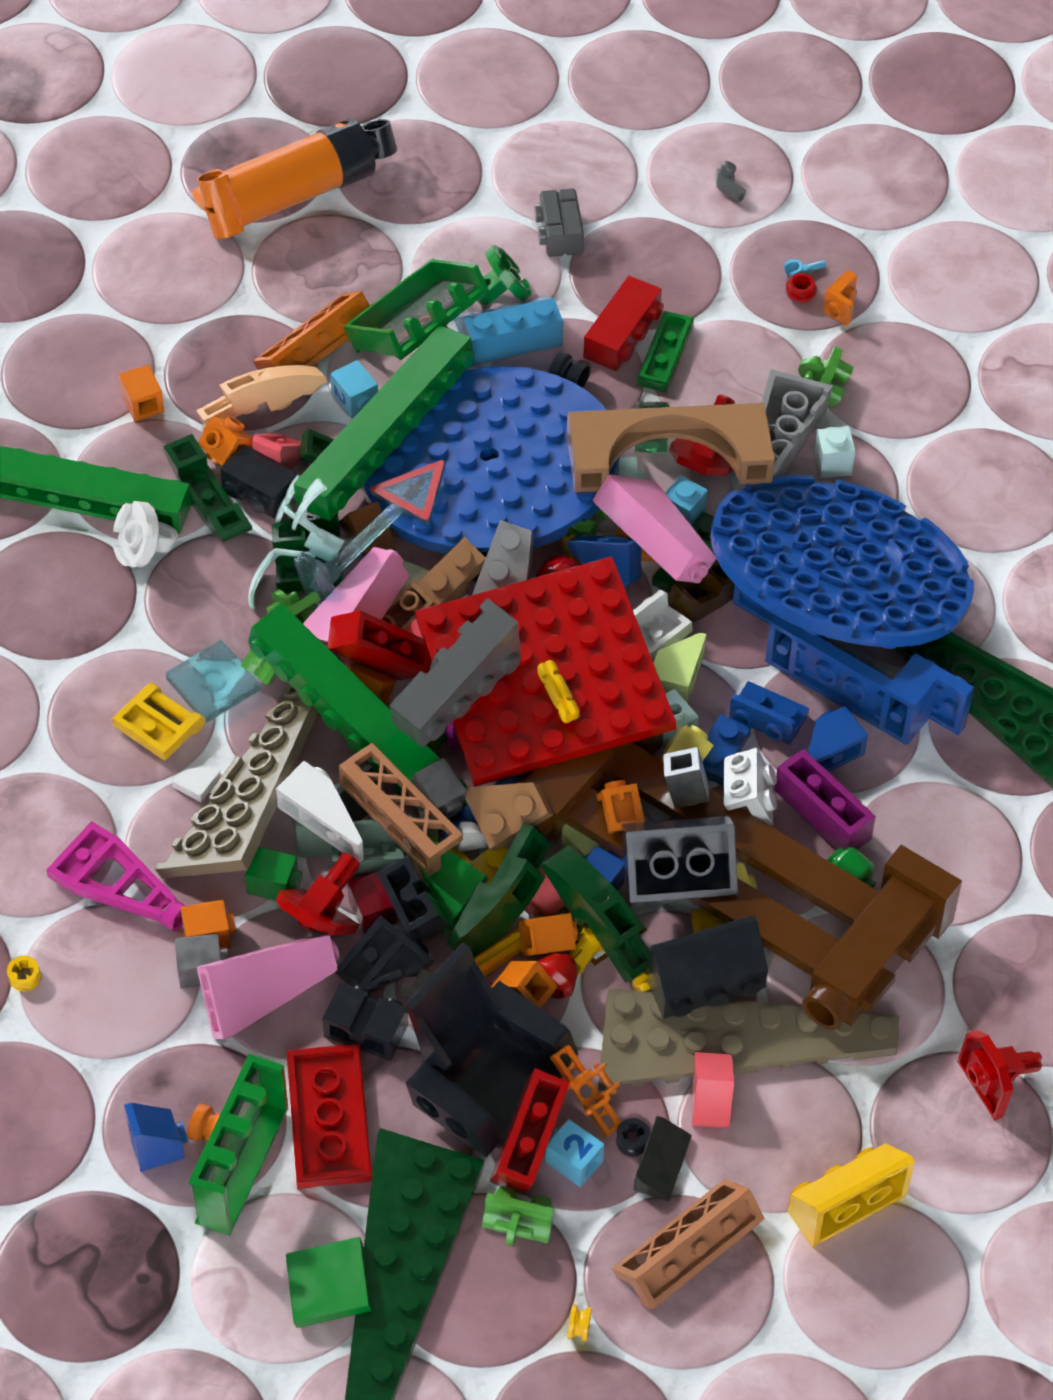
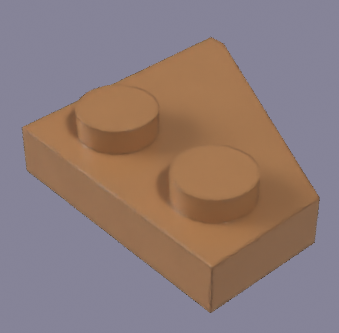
[465,782,554,851]

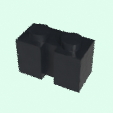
[220,444,297,519]
[377,855,450,944]
[322,983,408,1061]

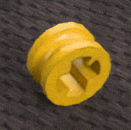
[7,955,42,991]
[567,1304,592,1342]

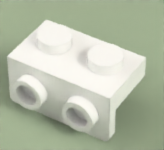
[633,590,693,661]
[724,748,777,826]

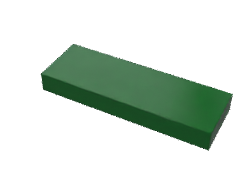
[637,311,694,393]

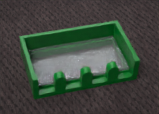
[343,259,489,360]
[188,1054,288,1236]

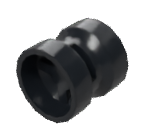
[548,351,591,388]

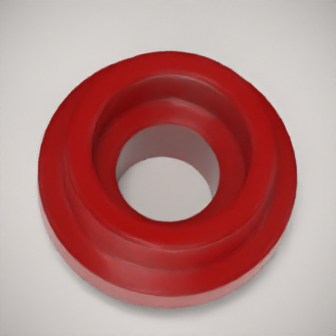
[785,273,817,303]

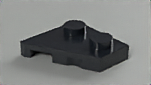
[335,915,435,993]

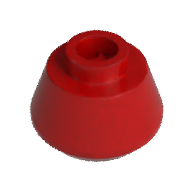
[538,952,578,999]

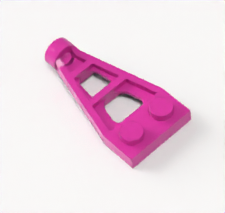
[46,821,186,932]

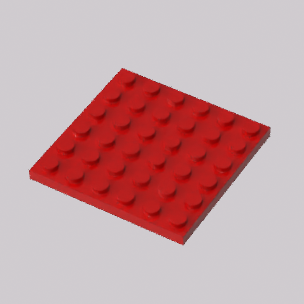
[415,556,676,787]

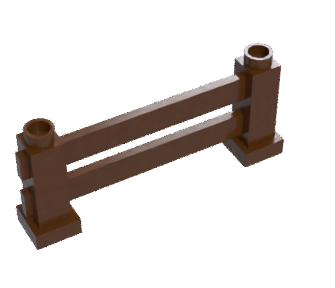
[519,733,962,1030]

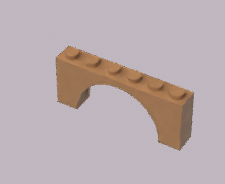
[567,403,775,492]

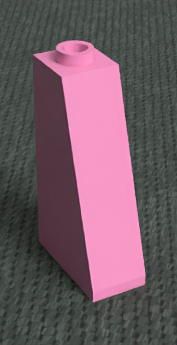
[593,474,716,583]
[303,547,410,666]
[196,934,339,1039]

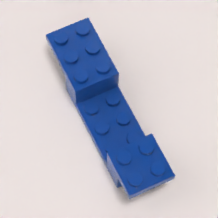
[733,585,974,745]

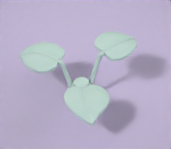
[248,475,344,610]

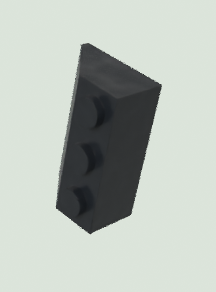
[621,816,738,903]
[648,915,768,1019]

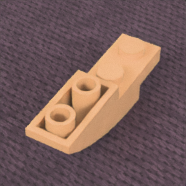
[196,365,328,425]

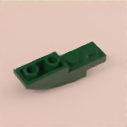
[446,824,551,958]
[540,846,651,983]

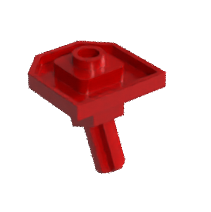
[669,394,735,476]
[275,853,360,936]
[957,1030,1043,1121]

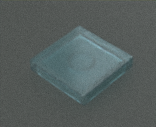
[165,639,261,724]

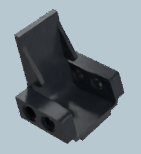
[405,943,579,1158]

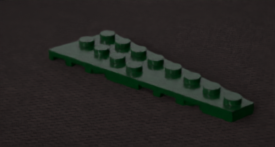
[896,632,1053,787]
[345,1128,484,1400]

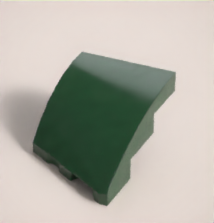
[272,512,344,593]

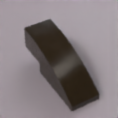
[668,559,735,623]

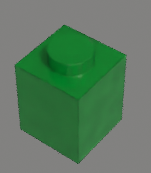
[245,847,302,901]

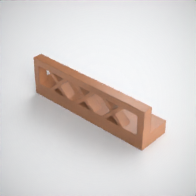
[339,743,463,877]
[612,1179,765,1310]

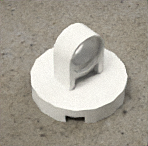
[113,501,178,568]

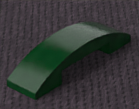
[163,434,252,542]

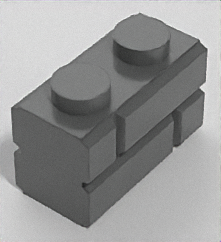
[534,188,584,257]

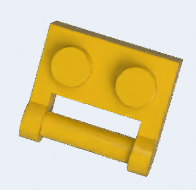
[112,682,206,761]

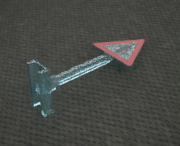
[294,460,446,601]

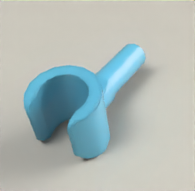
[784,259,826,278]

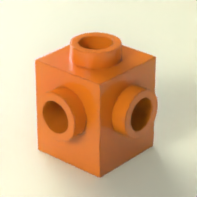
[198,416,253,466]

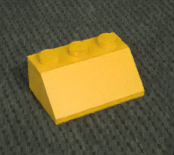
[787,1143,915,1247]

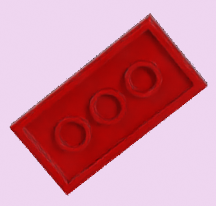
[286,1043,372,1189]

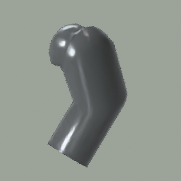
[716,161,747,203]

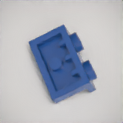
[729,681,809,745]

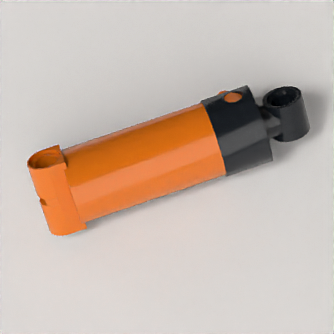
[192,118,397,239]

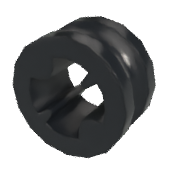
[616,1118,650,1157]

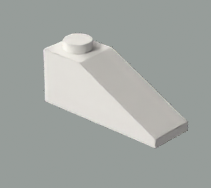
[276,761,364,863]

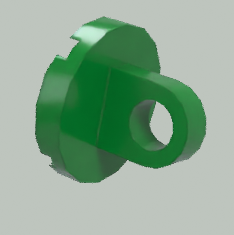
[477,245,533,305]

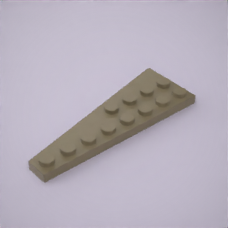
[155,684,319,879]
[598,988,899,1090]

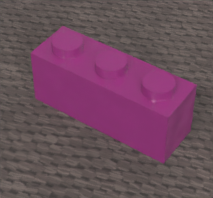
[774,749,876,850]

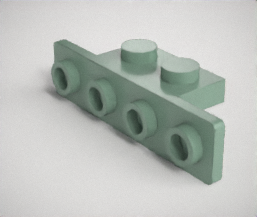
[296,818,438,875]

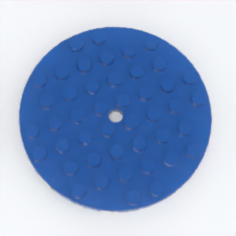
[362,366,620,554]
[710,475,974,649]

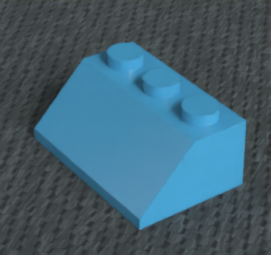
[454,297,563,366]

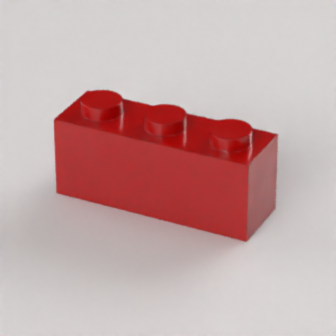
[583,275,664,372]
[327,610,430,680]
[489,1069,570,1196]

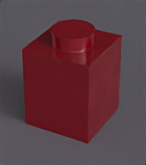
[348,873,397,934]

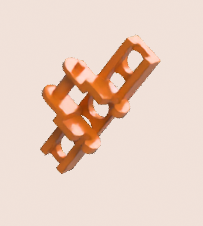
[550,1045,622,1138]

